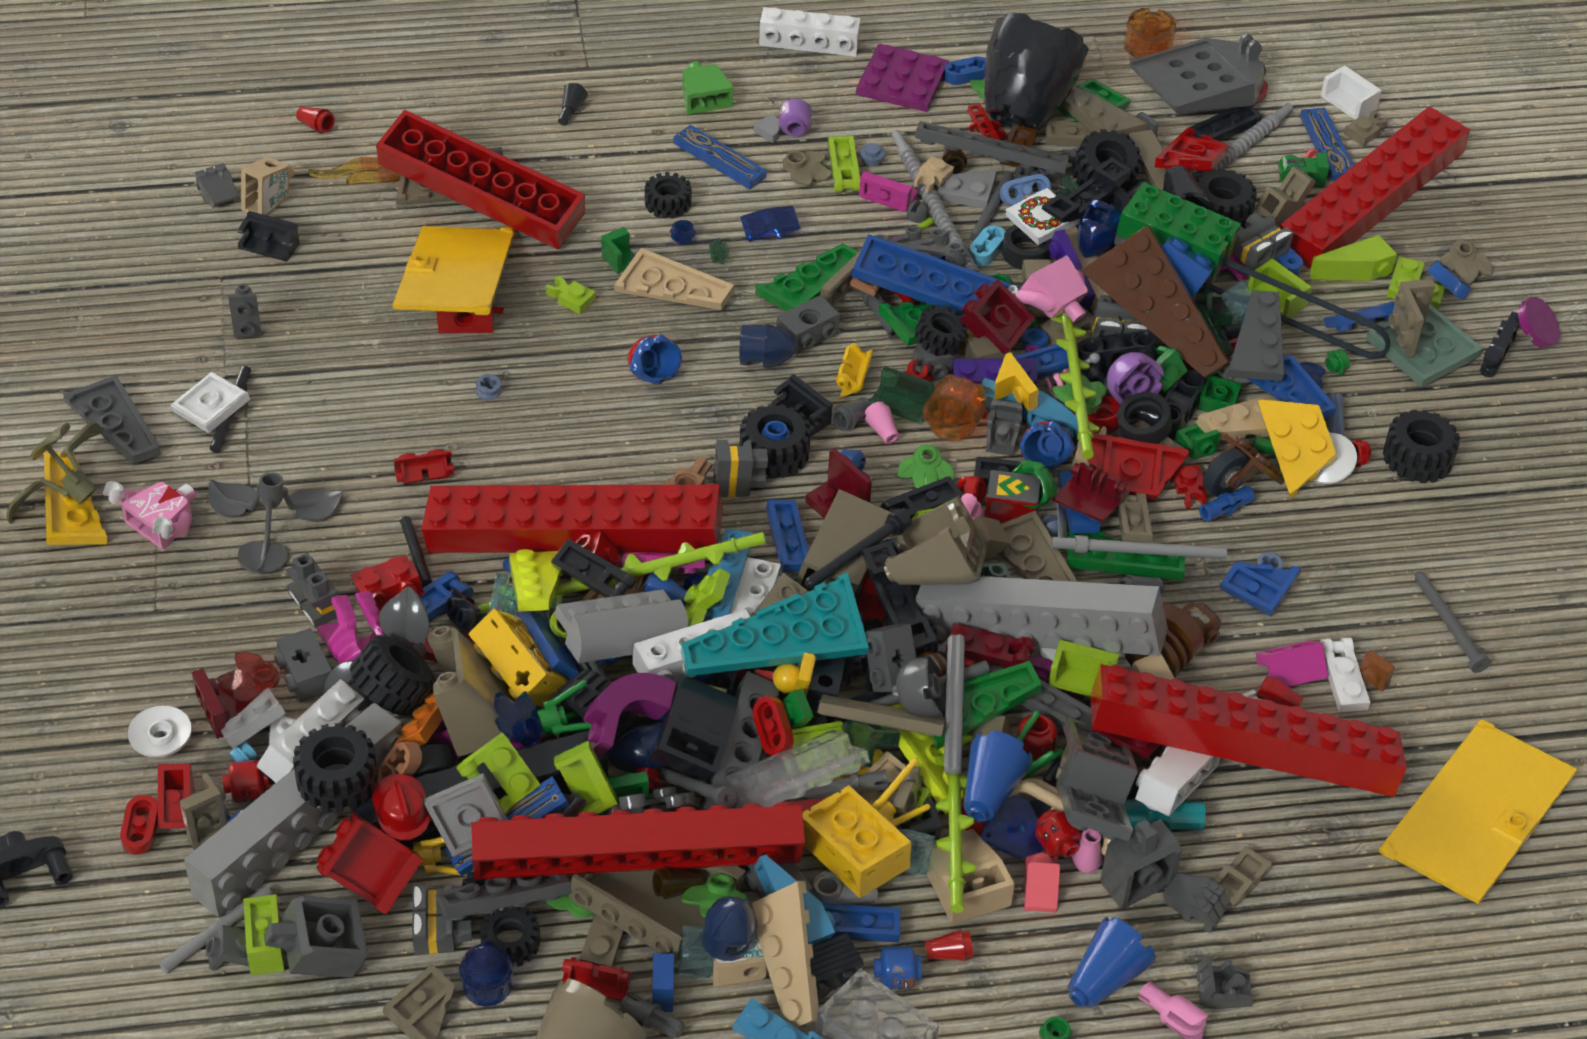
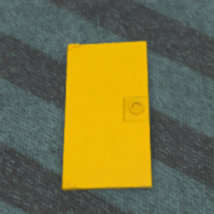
[392,226,515,315]
[1379,720,1577,905]

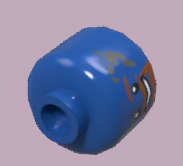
[873,947,922,990]

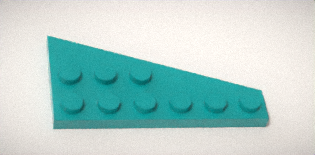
[680,572,869,676]

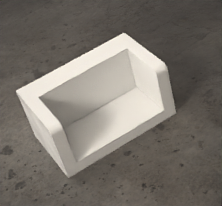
[1321,65,1382,120]

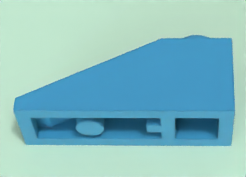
[754,854,836,946]

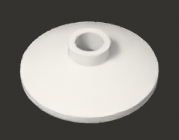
[1313,433,1357,484]
[128,706,192,757]

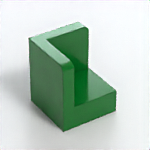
[601,227,635,274]

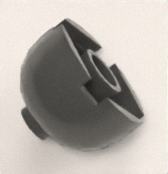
[892,655,946,717]

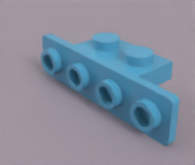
[704,528,753,620]

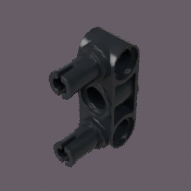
[1078,331,1159,384]
[1132,370,1205,440]

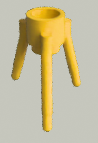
[871,758,931,827]
[413,837,467,876]

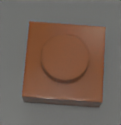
[1360,650,1395,692]

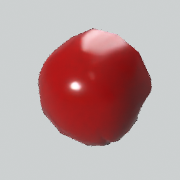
[1088,396,1120,433]

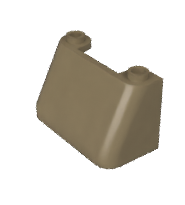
[884,496,987,585]
[427,626,517,757]

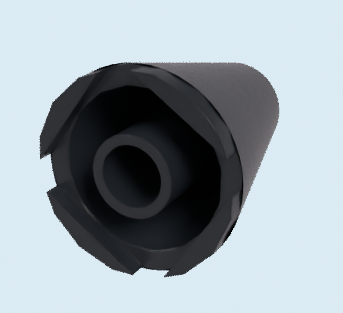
[1163,166,1214,212]

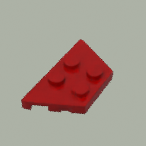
[1154,127,1228,171]
[1087,433,1189,500]

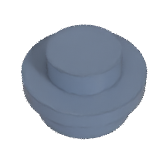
[860,143,885,167]

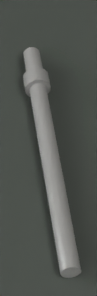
[1051,535,1227,559]

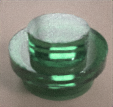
[709,238,729,265]

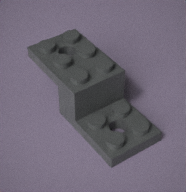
[1056,717,1138,841]

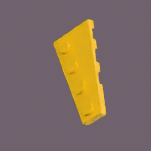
[44,452,107,545]

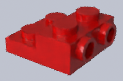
[350,555,425,611]

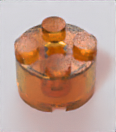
[1123,8,1176,58]
[923,374,986,442]

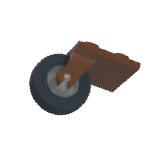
[1203,433,1284,497]

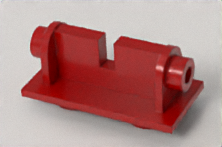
[394,449,454,485]
[561,957,633,1001]

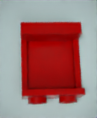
[316,812,423,914]

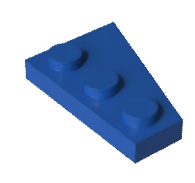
[1246,354,1337,419]

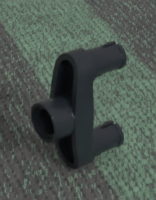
[0,831,73,908]

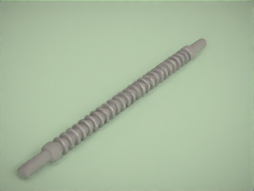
[1191,103,1293,179]
[892,130,980,272]

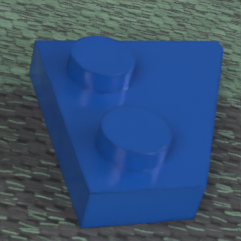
[1220,562,1301,616]

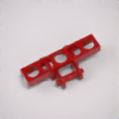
[967,104,1006,140]

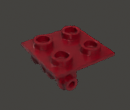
[1052,462,1129,522]

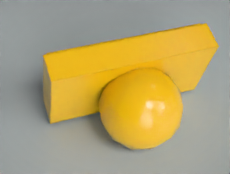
[773,652,816,695]

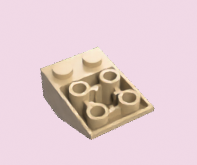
[915,829,1015,924]

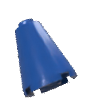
[964,731,1032,822]
[1068,916,1156,1008]

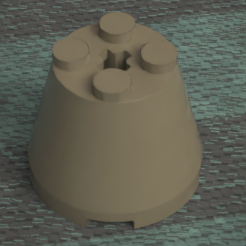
[535,978,646,1039]

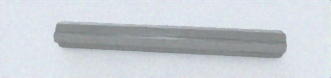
[944,634,965,775]

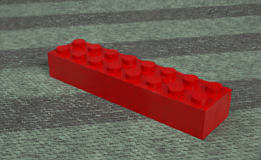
[376,109,585,250]

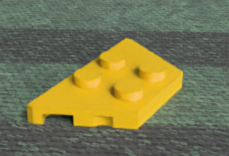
[1258,399,1337,498]

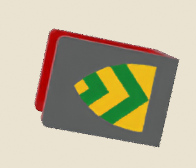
[985,470,1040,524]

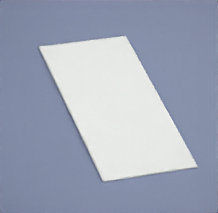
[1057,503,1067,552]

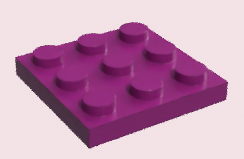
[856,43,949,112]

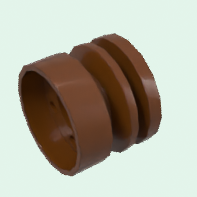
[1124,603,1204,678]

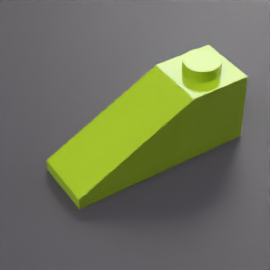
[1309,235,1397,281]

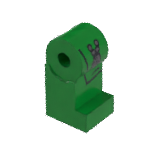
[1278,152,1329,187]

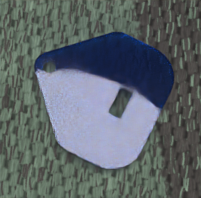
[981,796,1044,859]

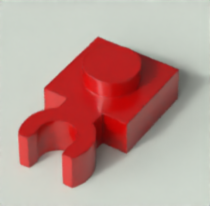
[1172,464,1207,509]

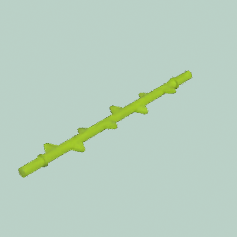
[1050,312,1099,459]
[476,532,766,614]
[935,734,976,913]

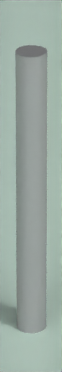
[159,886,273,973]

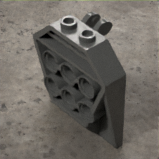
[1130,32,1266,113]

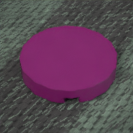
[1518,296,1560,349]

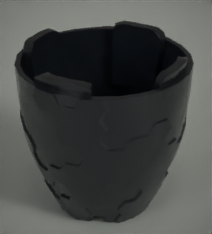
[984,13,1089,132]

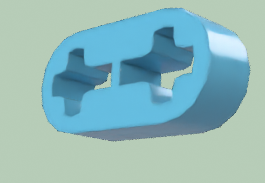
[969,225,1005,266]

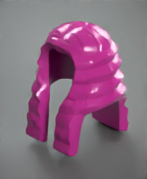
[316,591,386,664]

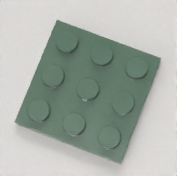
[1366,304,1483,387]

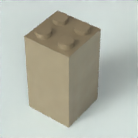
[796,489,892,597]

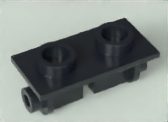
[446,587,487,638]

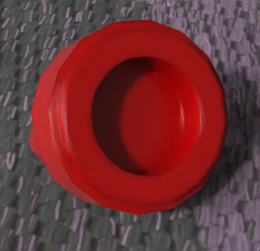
[957,476,986,504]

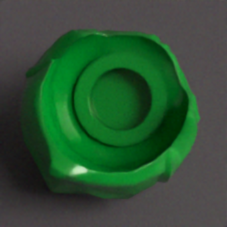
[1012,460,1057,509]

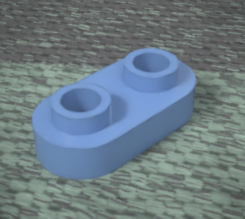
[1000,174,1051,206]

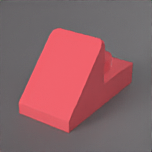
[1024,850,1060,913]

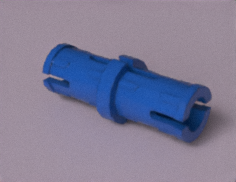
[1199,486,1255,522]

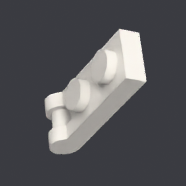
[1320,637,1370,712]

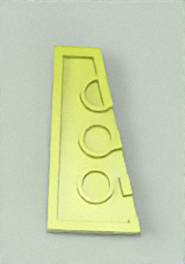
[509,549,564,612]

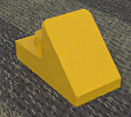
[994,352,1039,412]

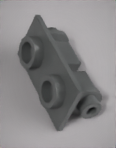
[228,283,262,337]

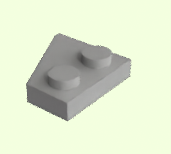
[937,169,997,209]
[221,688,286,749]

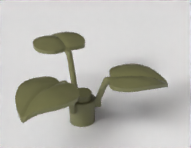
[7,421,103,524]

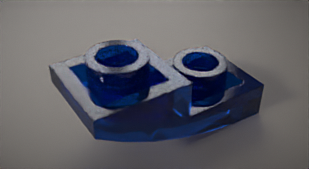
[740,206,801,242]

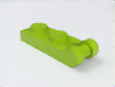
[828,136,860,192]

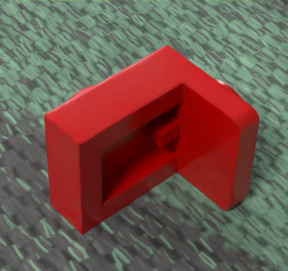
[575,531,619,566]

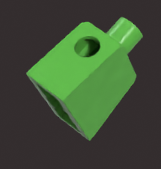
[682,61,733,115]

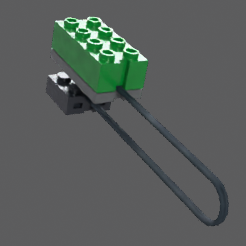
[1114,182,1391,359]

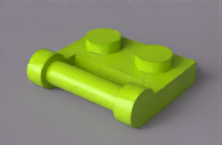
[456,732,540,813]

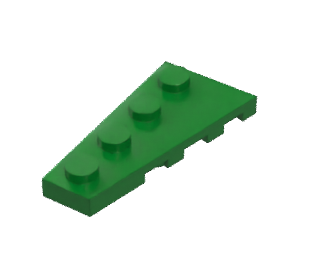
[930,661,1042,750]

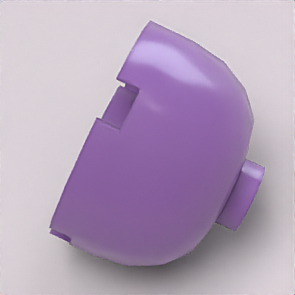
[1107,352,1164,405]

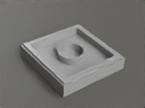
[424,773,508,857]

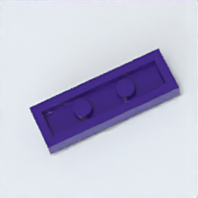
[1049,229,1096,309]
[953,358,1037,388]

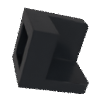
[900,798,942,846]

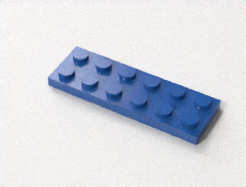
[851,234,1020,316]

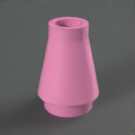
[865,402,900,444]
[1072,829,1103,873]

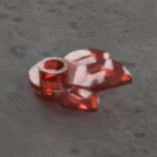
[217,652,280,701]

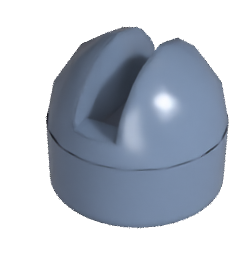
[1041,515,1058,538]

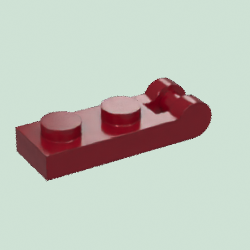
[945,623,1036,668]

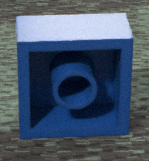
[652,954,674,1012]

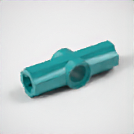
[1124,800,1206,830]

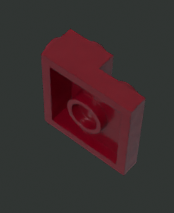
[960,279,1035,355]

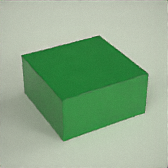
[1198,376,1242,412]

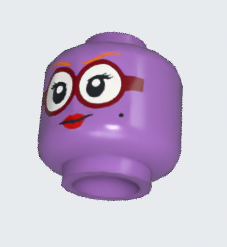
[779,99,812,136]

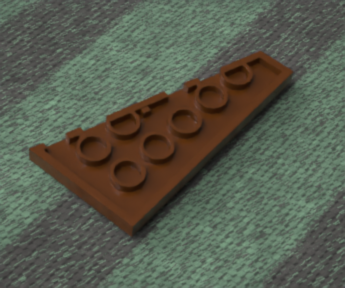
[1080,225,1231,379]

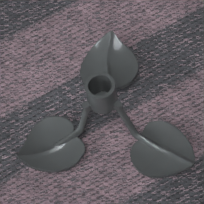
[208,473,343,574]
[324,586,445,711]

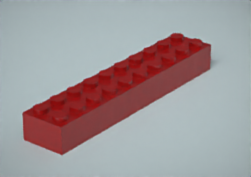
[1279,106,1471,269]
[421,484,723,553]
[1090,664,1407,797]
[471,802,805,880]

